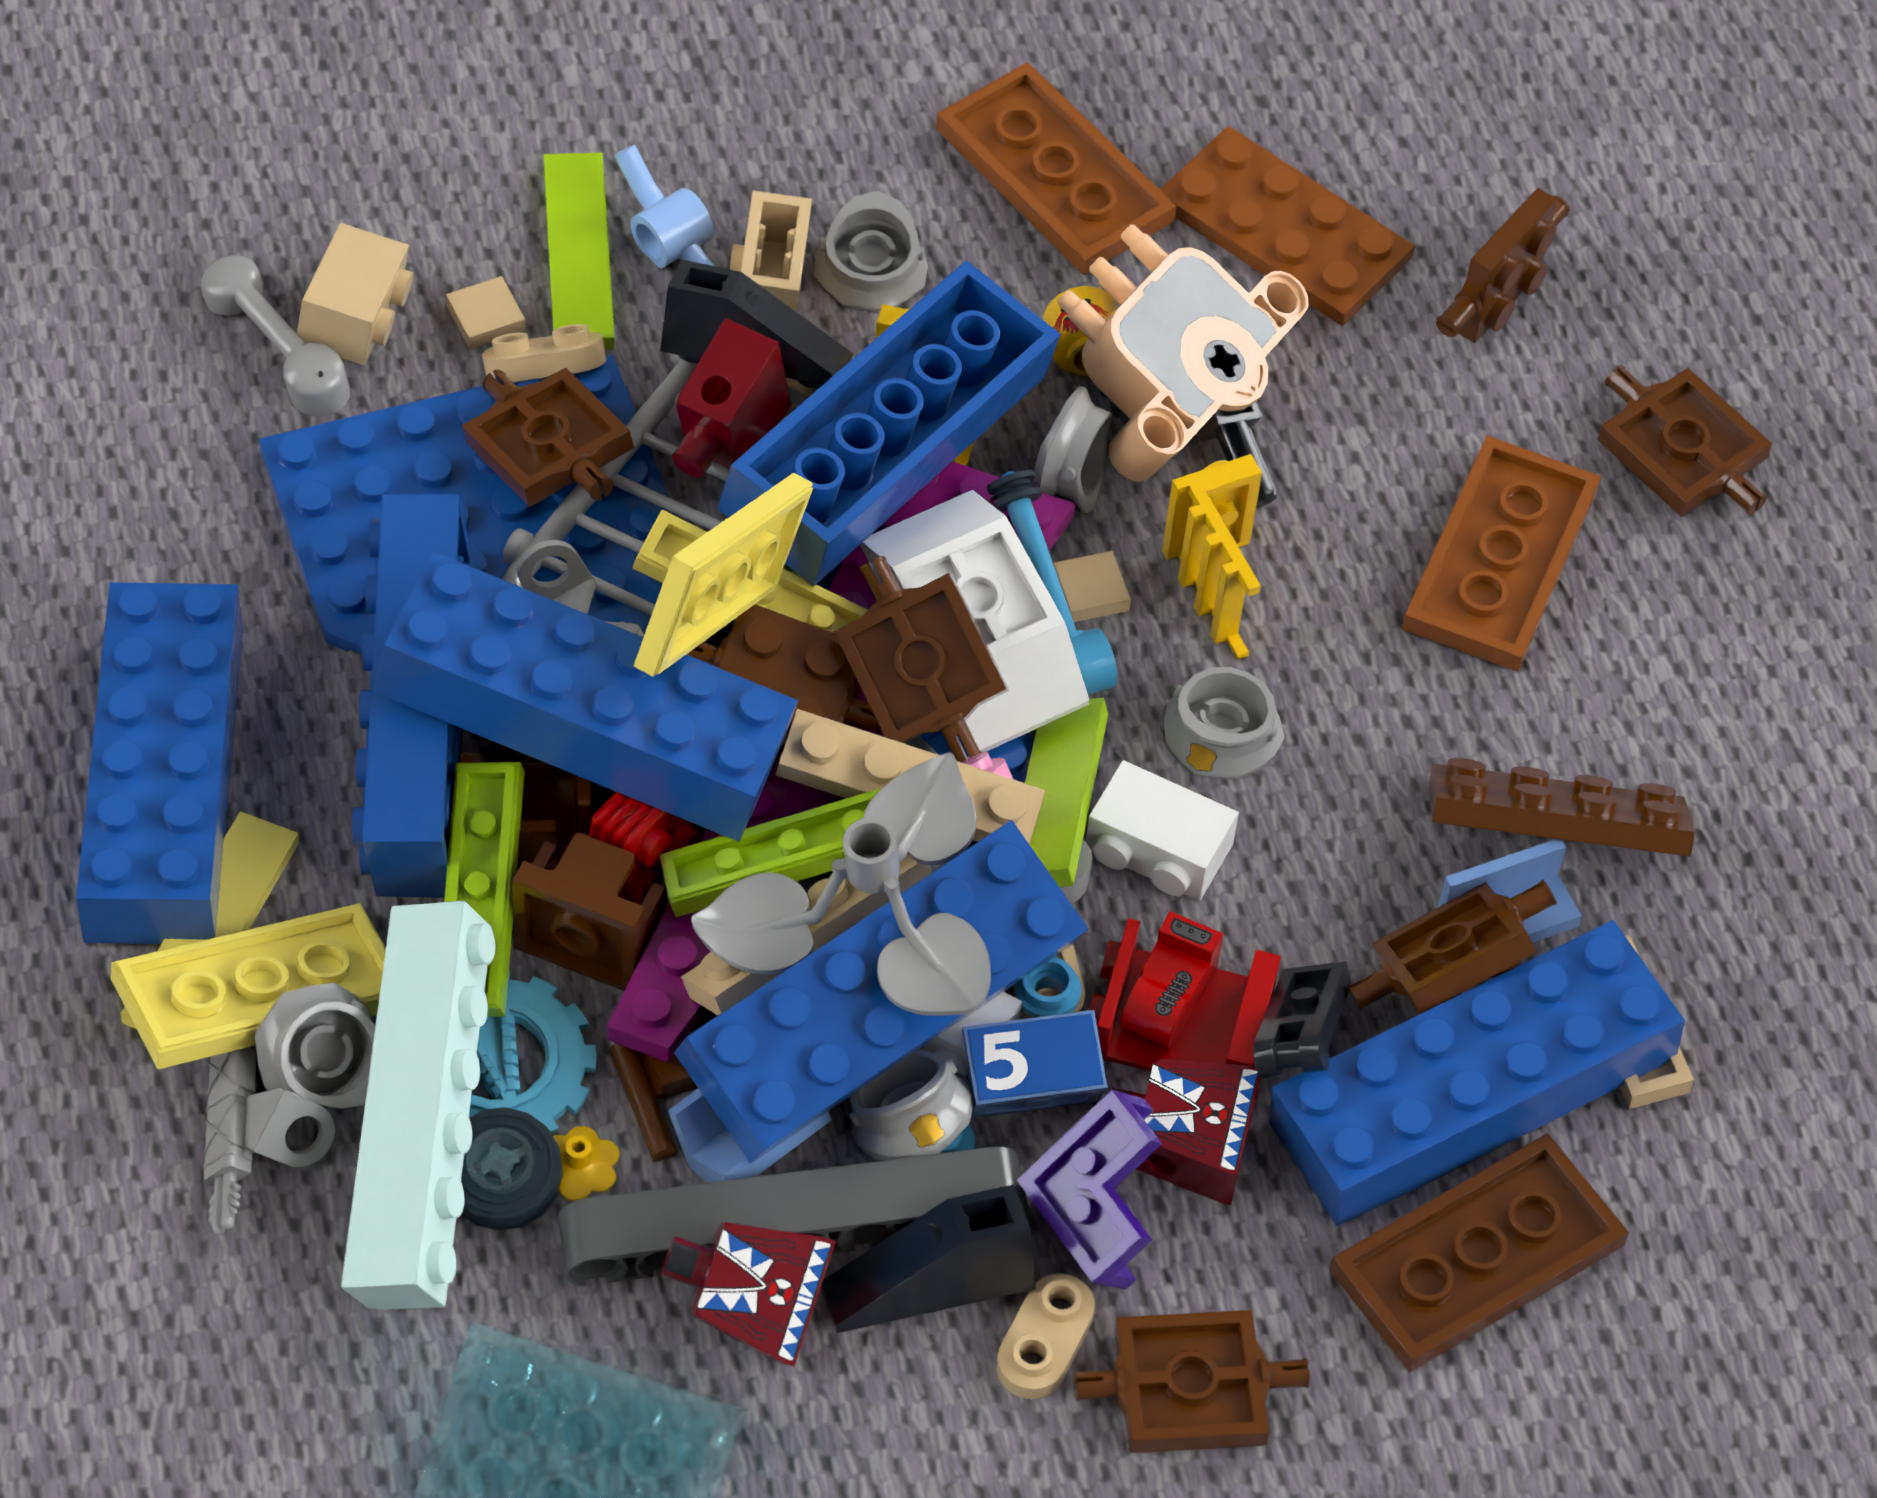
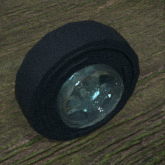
[461,1107,563,1231]

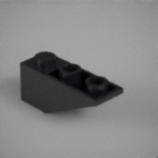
[660,259,853,389]
[821,1184,1036,1333]

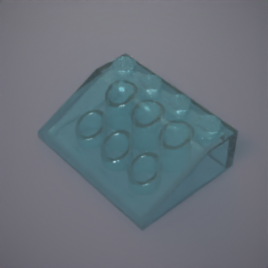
[414,1322,748,1498]

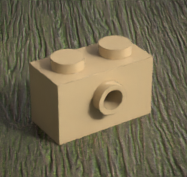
[729,191,812,312]
[297,223,414,366]

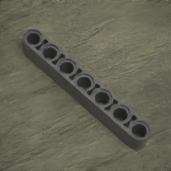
[558,1147,1031,1286]

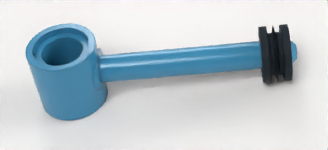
[986,470,1117,695]

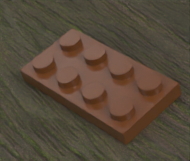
[936,62,1177,275]
[1159,125,1415,326]
[1402,435,1602,672]

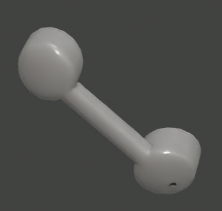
[200,256,350,416]

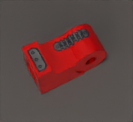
[1120,911,1224,1048]

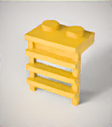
[1162,454,1262,659]

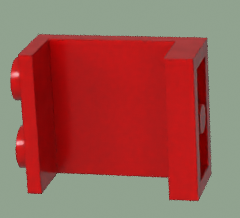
[1089,918,1281,1071]

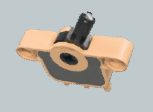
[1057,224,1308,508]

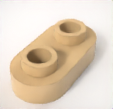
[482,324,606,382]
[997,1274,1095,1399]

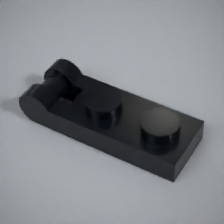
[1253,961,1352,1078]

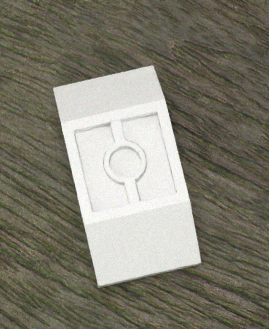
[860,490,1089,752]

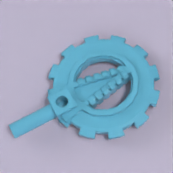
[469,971,596,1150]

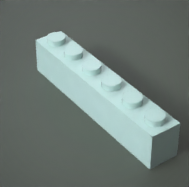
[341,901,495,1310]

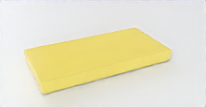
[633,473,813,677]
[111,903,386,1069]

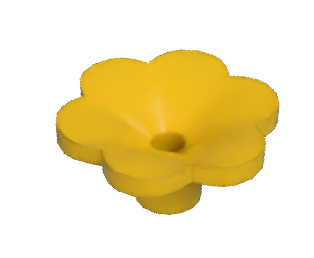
[553,1126,620,1201]

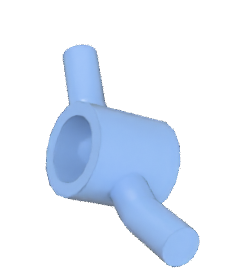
[614,145,715,268]

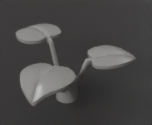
[691,752,991,1016]

